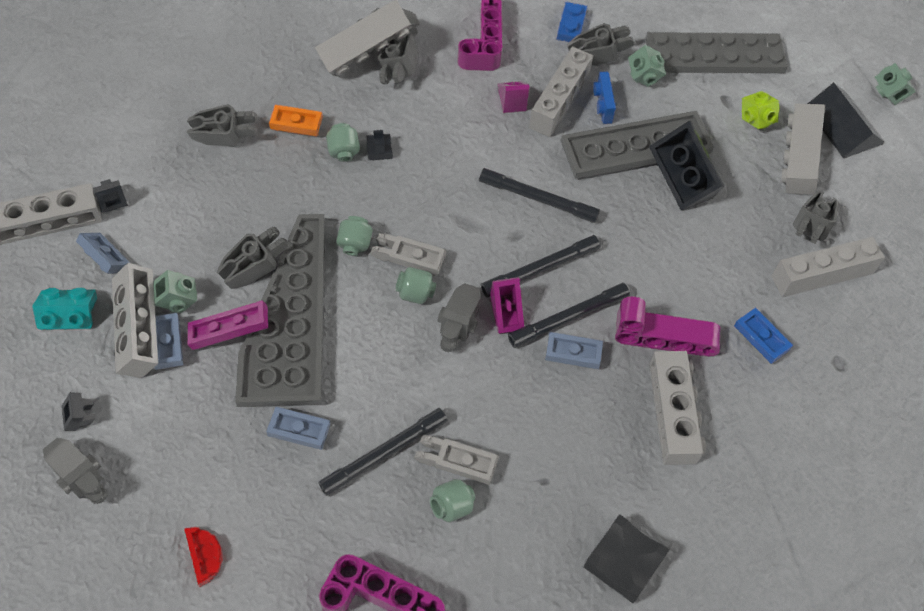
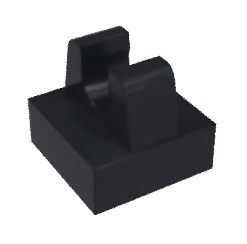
[366,130,393,161]
[94,179,128,213]
[61,392,95,431]

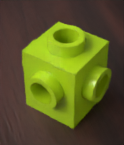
[742,91,780,129]

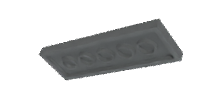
[645,32,788,74]
[561,110,714,179]

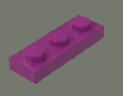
[187,300,268,350]

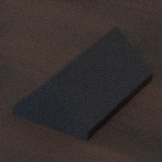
[807,82,884,159]
[649,120,724,211]

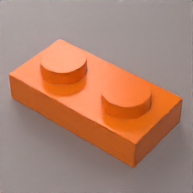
[269,105,323,136]

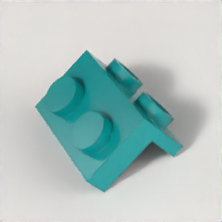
[32,287,97,330]

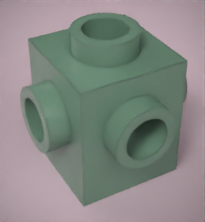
[628,45,666,87]
[875,63,916,105]
[153,270,197,313]

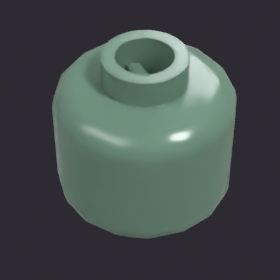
[326,123,360,162]
[336,216,373,256]
[395,267,436,304]
[430,479,475,522]

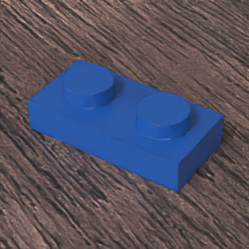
[556,2,587,42]
[593,72,616,124]
[734,307,793,364]

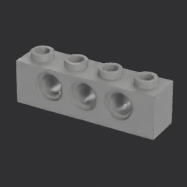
[529,47,593,137]
[0,183,102,245]
[112,263,158,378]
[649,351,706,465]

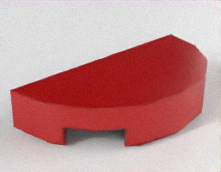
[184,527,223,587]

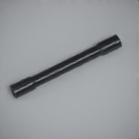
[479,168,600,223]
[480,235,600,298]
[508,282,630,348]
[318,408,448,496]

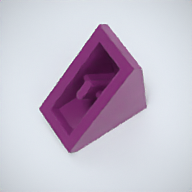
[498,81,529,113]
[490,277,524,334]

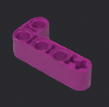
[457,0,502,71]
[615,296,720,357]
[319,554,445,611]

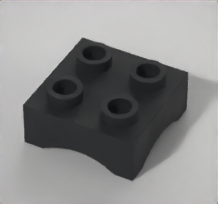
[583,514,670,604]

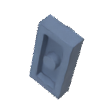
[76,232,130,274]
[155,313,183,370]
[545,332,603,369]
[266,407,331,450]

